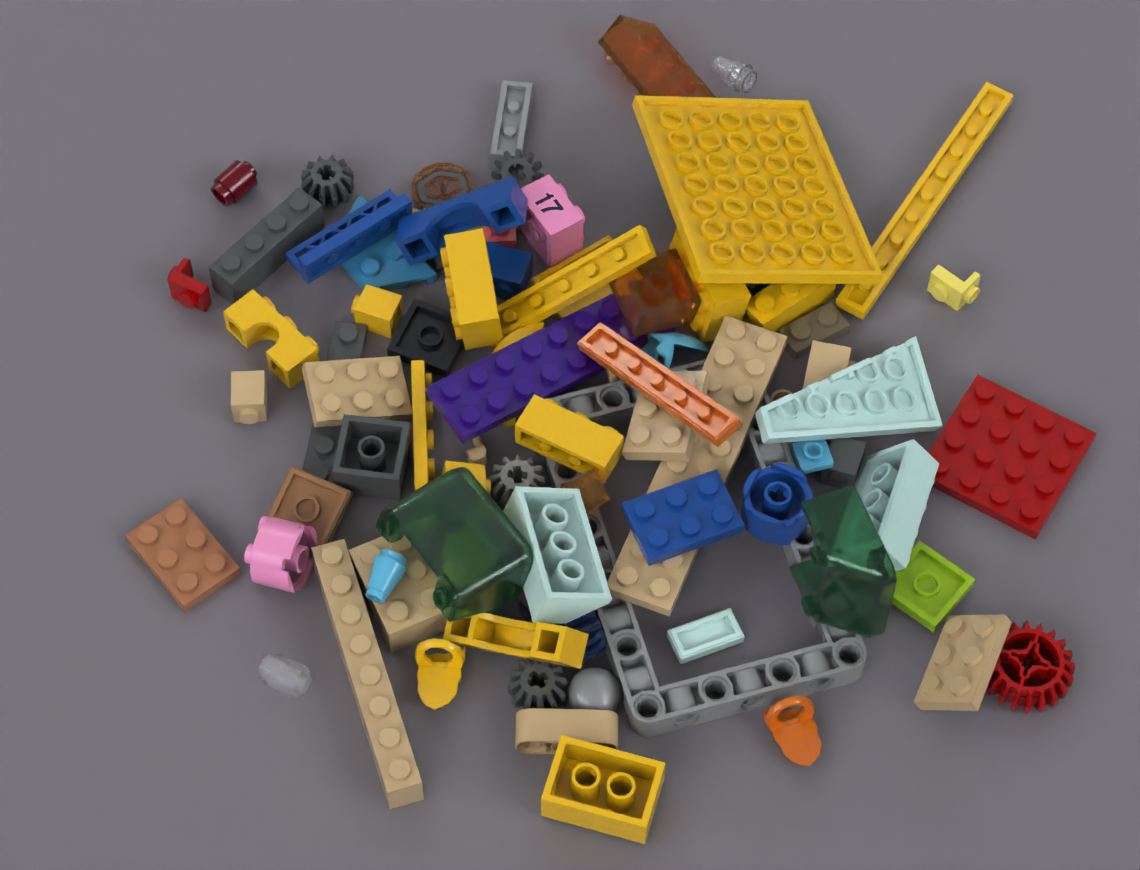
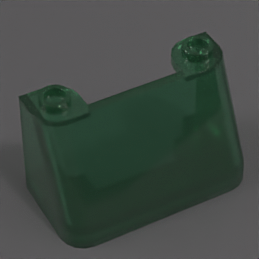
[375,467,533,622]

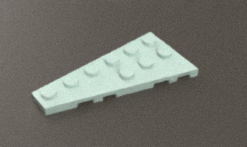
[755,336,943,444]

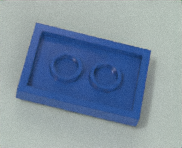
[621,469,745,566]

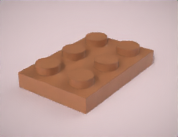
[125,498,241,612]

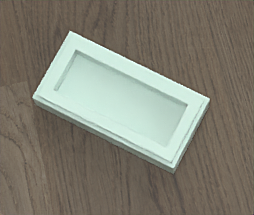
[666,608,745,665]

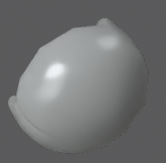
[565,667,622,712]

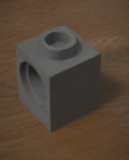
[820,437,866,493]

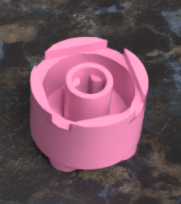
[244,516,317,593]

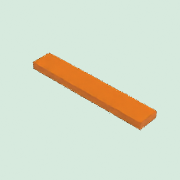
[577,322,742,447]

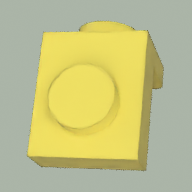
[927,264,981,312]

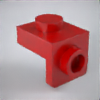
[167,257,212,312]

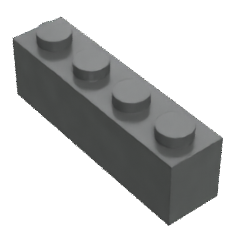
[209,188,325,304]

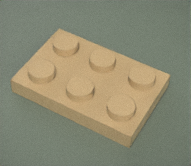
[302,356,413,427]
[622,371,711,461]
[914,614,1012,711]

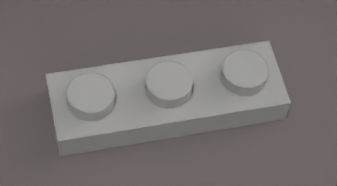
[490,80,533,163]

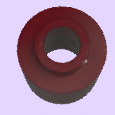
[210,160,257,206]

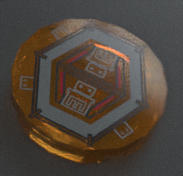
[411,163,474,210]

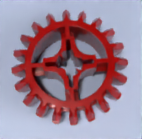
[987,620,1075,714]

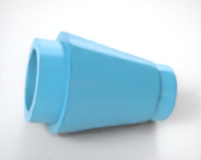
[365,549,407,604]

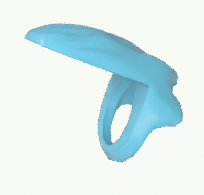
[641,332,709,369]

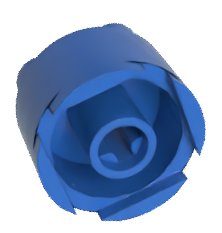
[741,463,813,546]

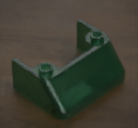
[790,485,897,638]

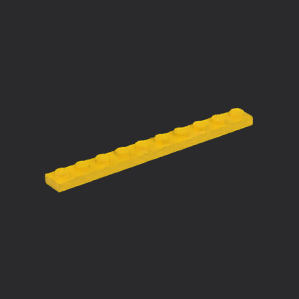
[835,82,1014,320]

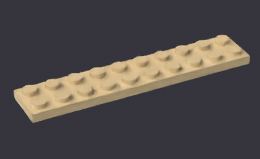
[607,315,788,617]

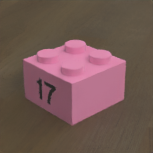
[517,174,585,269]

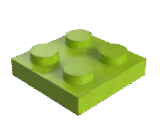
[878,540,975,633]

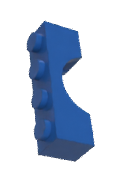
[395,176,528,265]

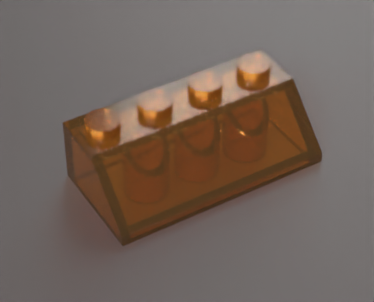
[598,15,717,98]

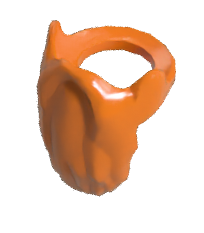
[762,695,822,767]

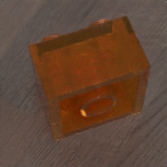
[609,249,702,337]

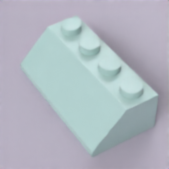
[830,439,939,576]
[502,486,612,624]

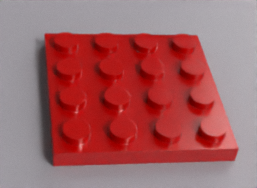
[929,374,1096,539]

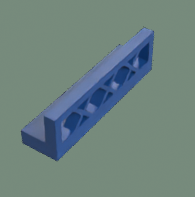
[285,189,412,284]

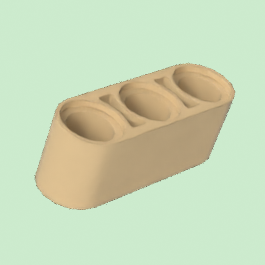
[515,708,619,754]

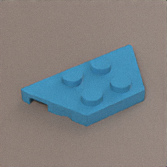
[340,196,437,290]

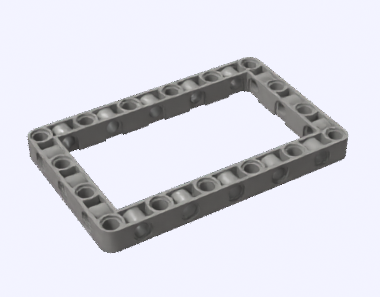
[540,359,867,737]

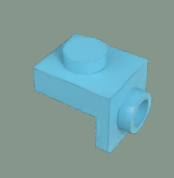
[791,439,834,474]

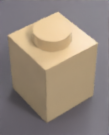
[231,370,267,424]

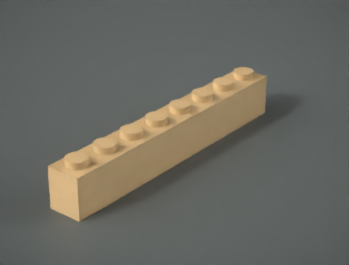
[311,539,424,809]

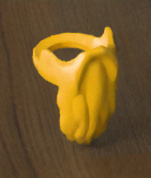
[415,638,466,710]

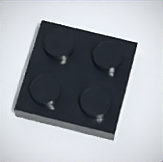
[387,299,464,377]

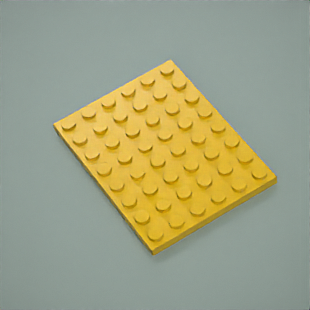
[632,95,883,284]

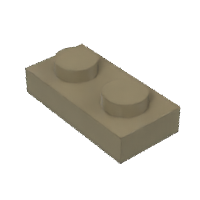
[777,302,850,360]

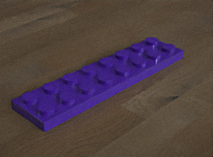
[425,281,676,444]

